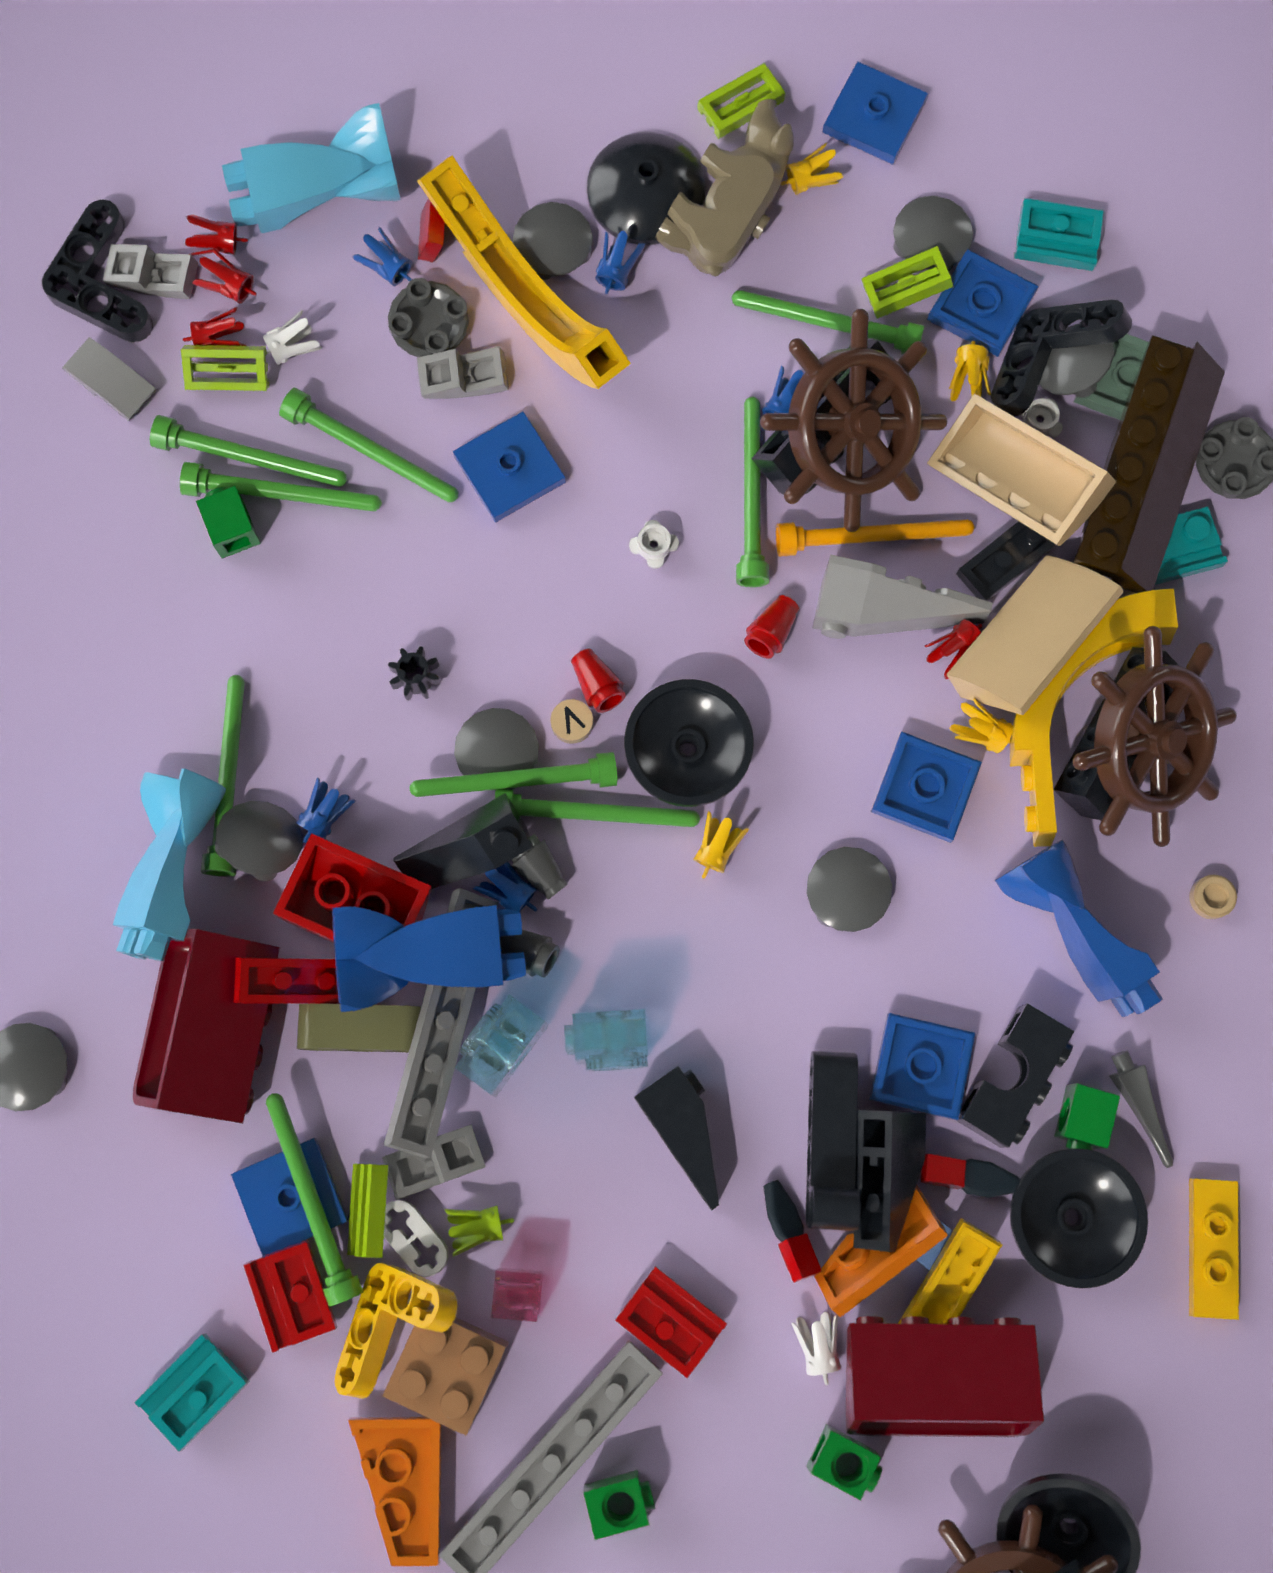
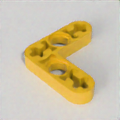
[335,1263,457,1399]

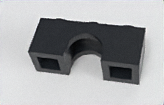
[955,1003,1074,1148]

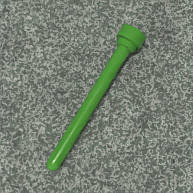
[732,290,925,355]
[279,387,459,503]
[736,397,769,587]
[150,415,347,487]
[180,462,381,512]
[201,675,245,877]
[409,752,617,797]
[495,789,700,827]
[266,1093,363,1307]

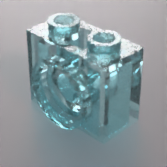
[455,994,548,1097]
[564,1009,648,1071]

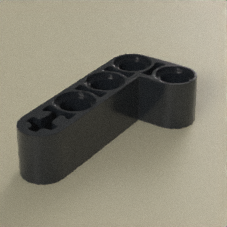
[806,1051,860,1231]

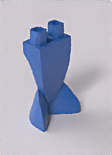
[995,840,1163,1017]
[332,905,526,1012]

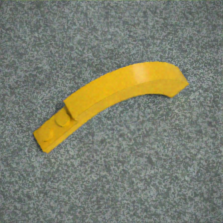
[417,155,631,389]
[1010,588,1178,847]

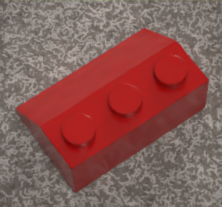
[273,833,432,943]

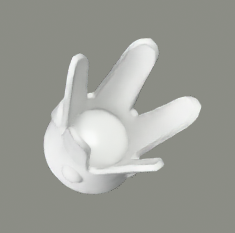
[263,310,322,365]
[791,1312,842,1385]

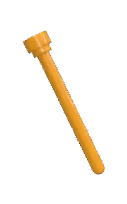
[775,519,975,557]

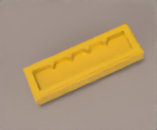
[1189,1178,1239,1320]
[898,1218,1002,1324]

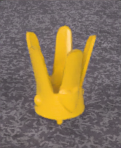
[780,142,843,195]
[949,341,991,401]
[949,698,1013,754]
[693,811,749,879]

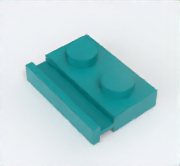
[1013,198,1104,271]
[1155,507,1228,585]
[134,1333,250,1452]

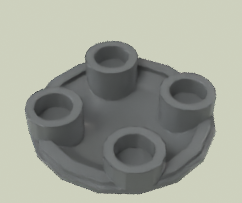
[893,196,973,271]
[513,202,593,280]
[388,278,469,357]
[1039,324,1116,398]
[1196,417,1273,499]
[454,708,539,790]
[215,801,303,881]
[806,847,892,932]
[0,1023,67,1111]

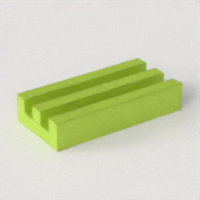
[697,63,786,139]
[861,246,953,319]
[181,345,269,391]
[347,1164,388,1258]

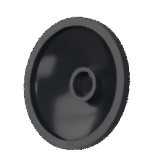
[587,132,706,245]
[624,679,754,807]
[1010,1149,1148,1288]
[996,1473,1141,1573]

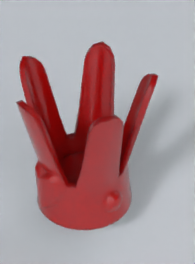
[185,214,248,256]
[192,247,257,304]
[183,307,246,346]
[924,619,983,680]

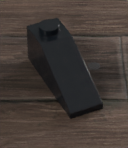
[393,793,534,889]
[634,1066,719,1210]
[853,1110,926,1252]

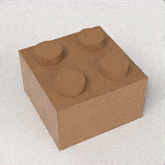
[382,1305,509,1436]

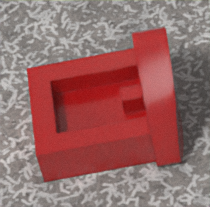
[418,198,447,262]

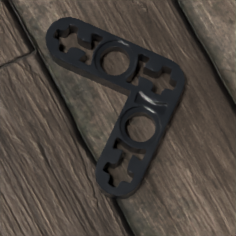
[42,199,153,342]
[991,300,1132,417]

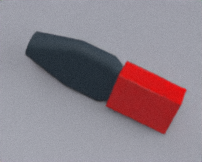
[921,1153,1020,1198]
[763,1180,822,1283]

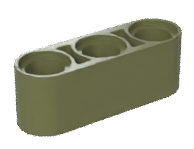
[297,1004,421,1053]

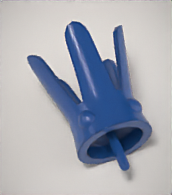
[352,226,413,286]
[595,231,645,294]
[762,365,804,414]
[296,777,356,843]
[473,862,538,912]

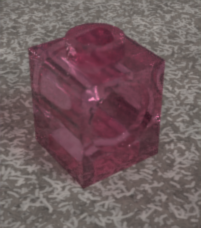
[491,1267,544,1322]

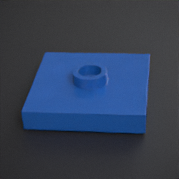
[822,61,928,165]
[927,249,1039,357]
[452,411,566,523]
[871,732,982,843]
[869,1013,975,1120]
[231,1138,349,1257]

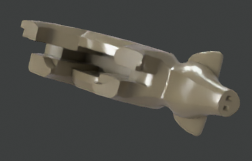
[656,99,794,277]

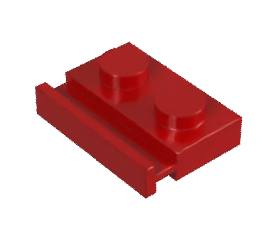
[243,1240,337,1353]
[615,1266,727,1379]

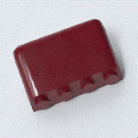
[133,929,280,1124]
[846,1316,1044,1437]

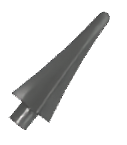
[1109,1050,1173,1168]

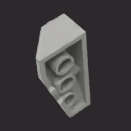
[812,555,993,639]

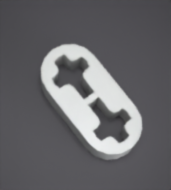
[384,1200,449,1277]

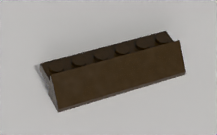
[1073,335,1225,593]

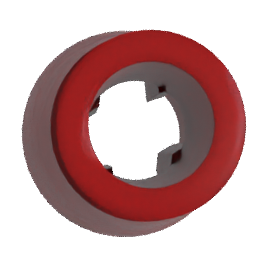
[744,595,799,659]
[571,648,626,713]

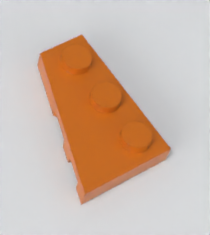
[814,1185,948,1318]
[348,1417,442,1567]

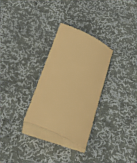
[927,393,1116,546]
[947,555,1124,715]

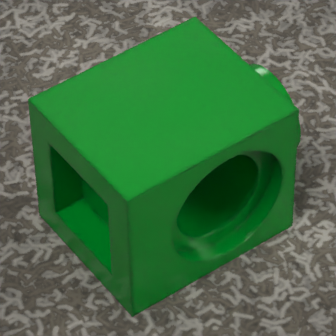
[196,486,261,559]
[1054,1083,1120,1150]
[806,1424,883,1501]
[583,1470,656,1540]

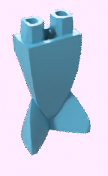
[222,103,401,234]
[113,768,226,961]

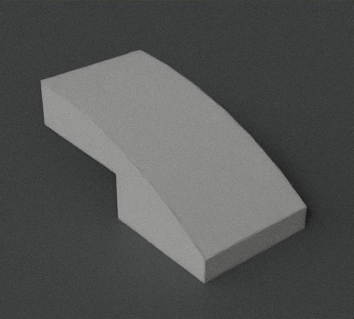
[103,244,198,299]
[62,337,156,422]
[417,346,509,399]
[382,1125,486,1200]

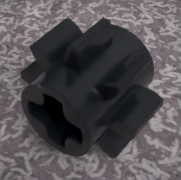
[388,646,441,701]

